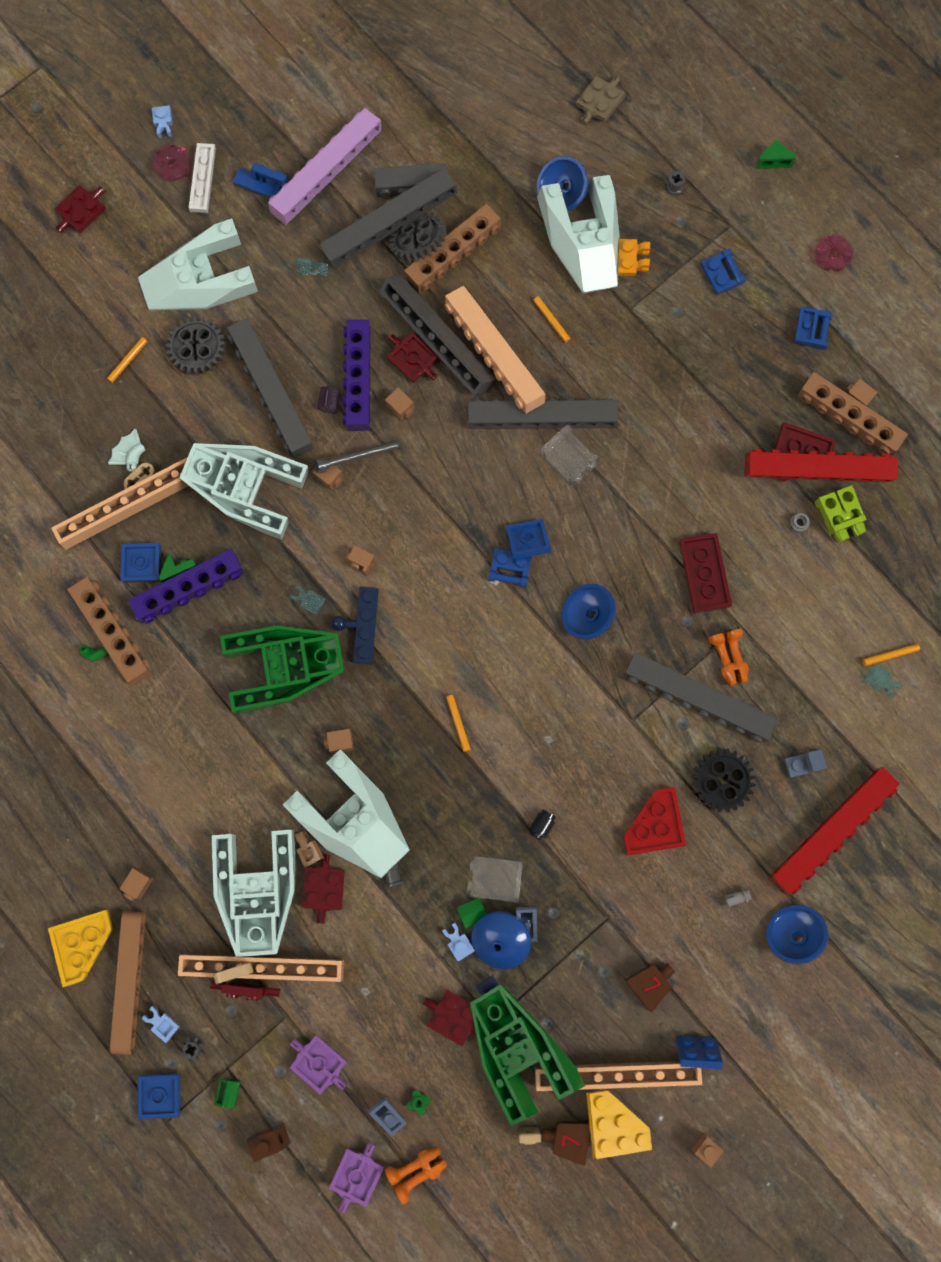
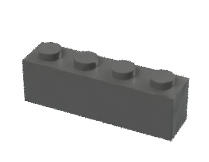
[374,163,447,198]

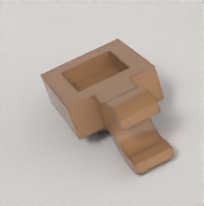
[295,830,324,867]

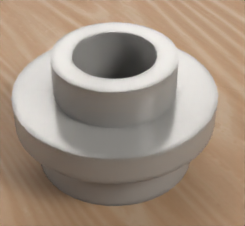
[790,513,810,532]

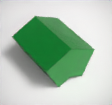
[457,898,486,929]
[214,1078,241,1109]

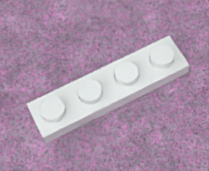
[189,143,216,213]

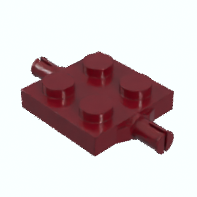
[54,185,106,233]
[387,332,439,383]
[302,855,345,924]
[210,980,280,1001]
[422,990,476,1046]

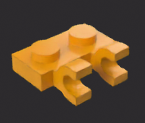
[618,239,650,276]

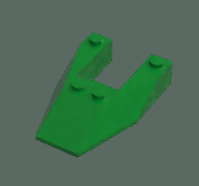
[220,625,345,715]
[470,984,585,1127]

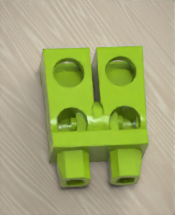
[814,485,867,543]

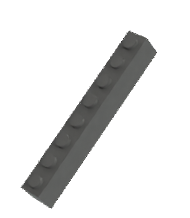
[320,168,458,269]
[379,275,496,396]
[227,318,314,458]
[468,398,618,429]
[624,652,778,743]

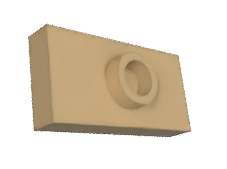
[518,1126,541,1145]

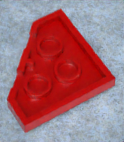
[623,787,686,856]

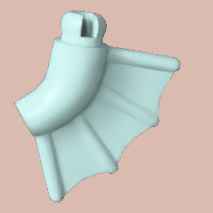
[108,429,146,472]

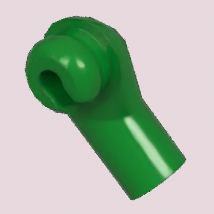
[79,645,109,662]

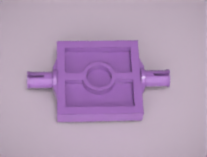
[290,1035,347,1095]
[329,1141,384,1213]

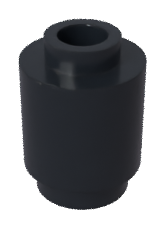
[529,810,556,840]

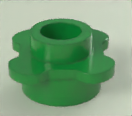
[407,1090,431,1116]

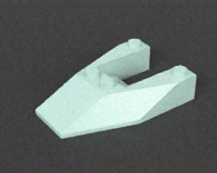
[537,175,619,293]
[138,219,258,311]
[179,443,309,540]
[283,749,410,878]
[212,830,296,957]

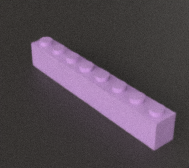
[268,108,381,225]

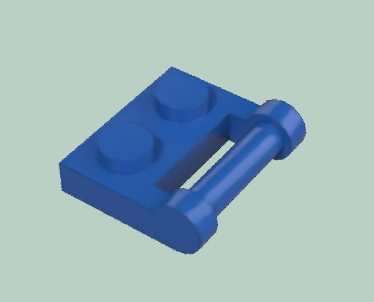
[700,249,746,295]
[794,306,832,350]
[489,548,532,588]

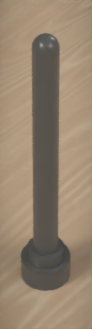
[314,441,400,474]

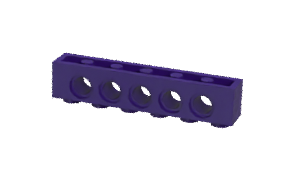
[343,319,371,431]
[128,548,245,624]

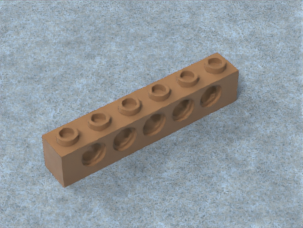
[404,204,501,293]
[797,372,908,457]
[67,577,152,686]

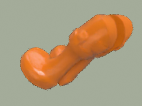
[708,629,749,686]
[384,1147,448,1205]

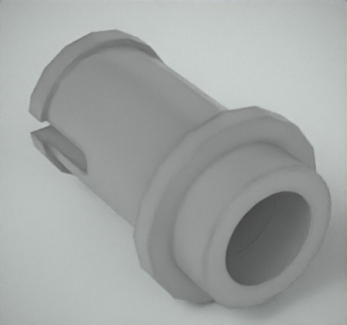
[724,888,752,907]

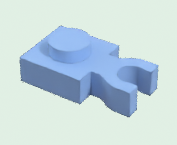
[152,105,173,138]
[442,923,475,961]
[142,1006,180,1043]

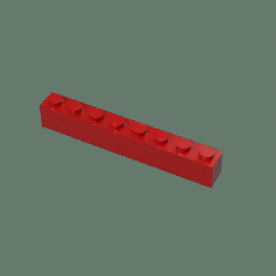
[744,449,898,482]
[769,767,900,894]

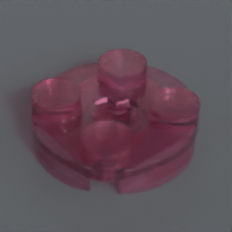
[153,144,190,182]
[815,234,853,272]

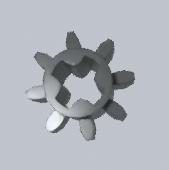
[180,1036,206,1062]

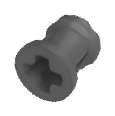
[667,171,685,195]
[385,864,404,889]

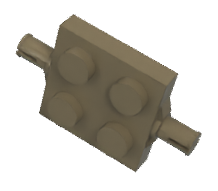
[576,75,625,125]

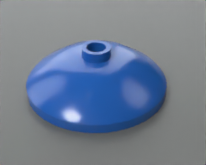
[537,156,588,212]
[562,584,616,640]
[766,905,828,964]
[472,911,531,969]

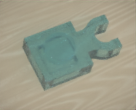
[295,257,329,277]
[290,585,326,616]
[864,664,902,698]

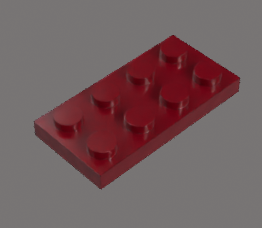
[679,533,732,614]

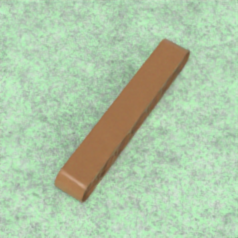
[110,911,146,1055]

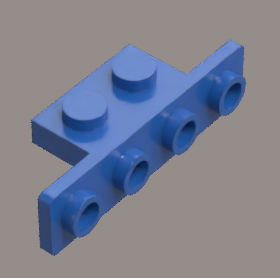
[233,163,288,198]

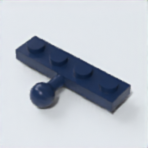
[332,587,379,665]

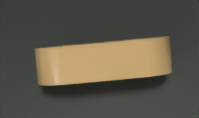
[124,463,156,489]
[213,963,253,984]

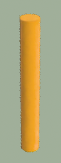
[533,296,571,343]
[107,337,148,383]
[862,643,920,666]
[446,695,471,752]

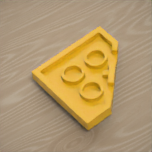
[48,910,113,987]
[586,1090,652,1159]

